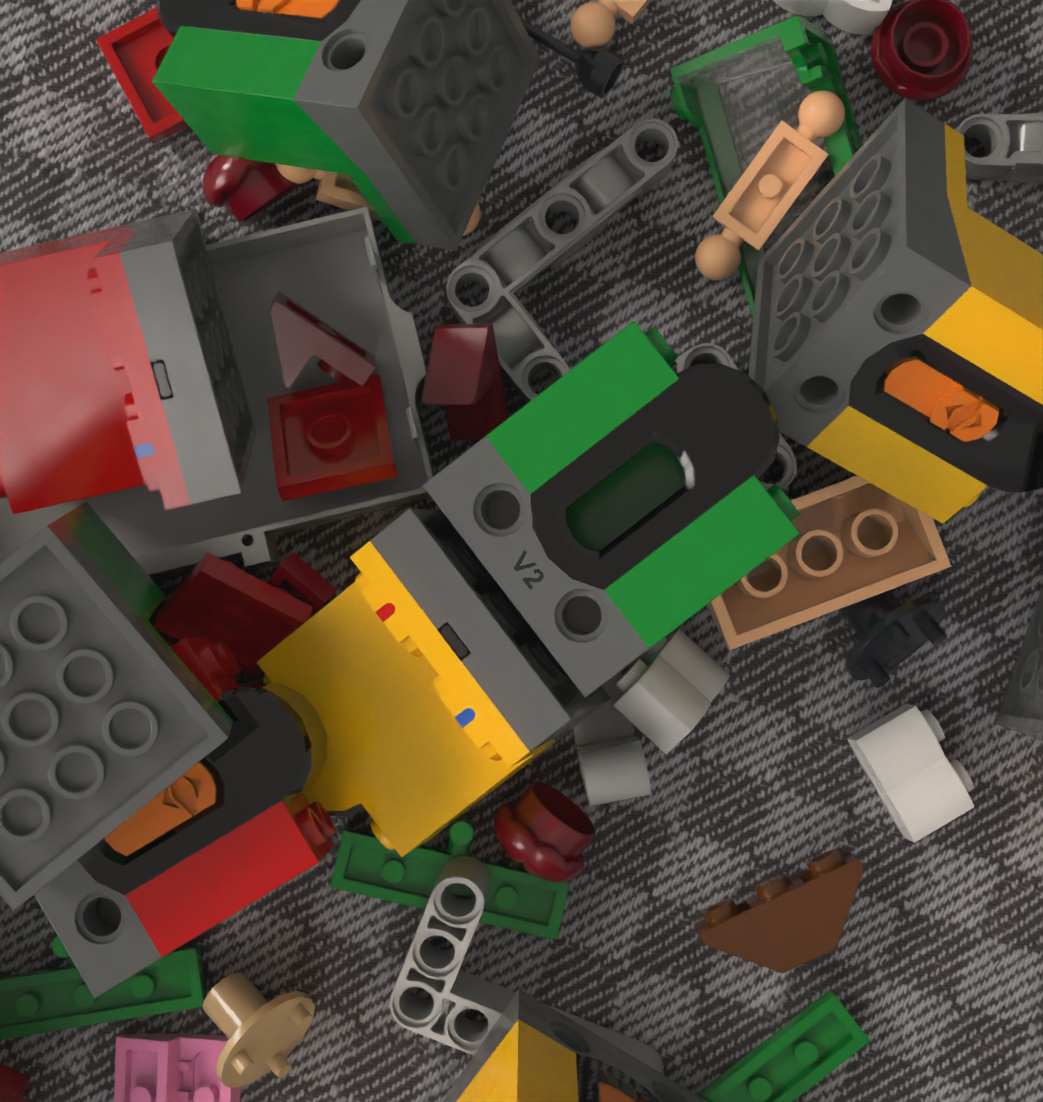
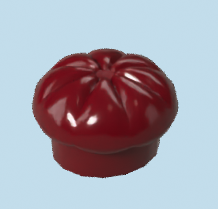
[871,0,973,101]
[203,155,298,224]
[494,781,596,883]

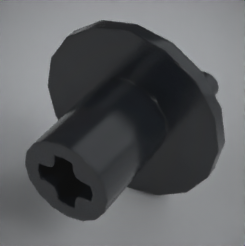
[838,590,947,688]

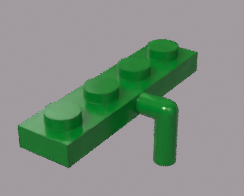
[330,815,570,940]
[0,936,207,1040]
[696,990,870,1102]

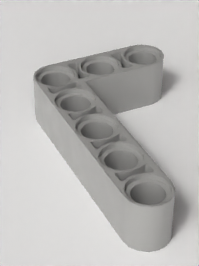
[572,671,651,807]
[389,856,664,1075]

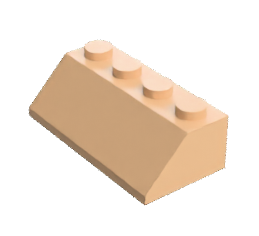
[706,476,952,650]

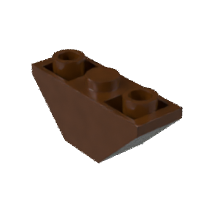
[693,849,864,974]

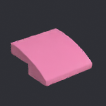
[114,1033,241,1102]

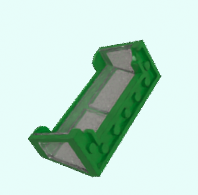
[670,15,898,369]

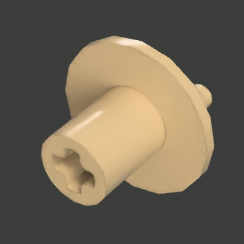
[203,972,315,1088]

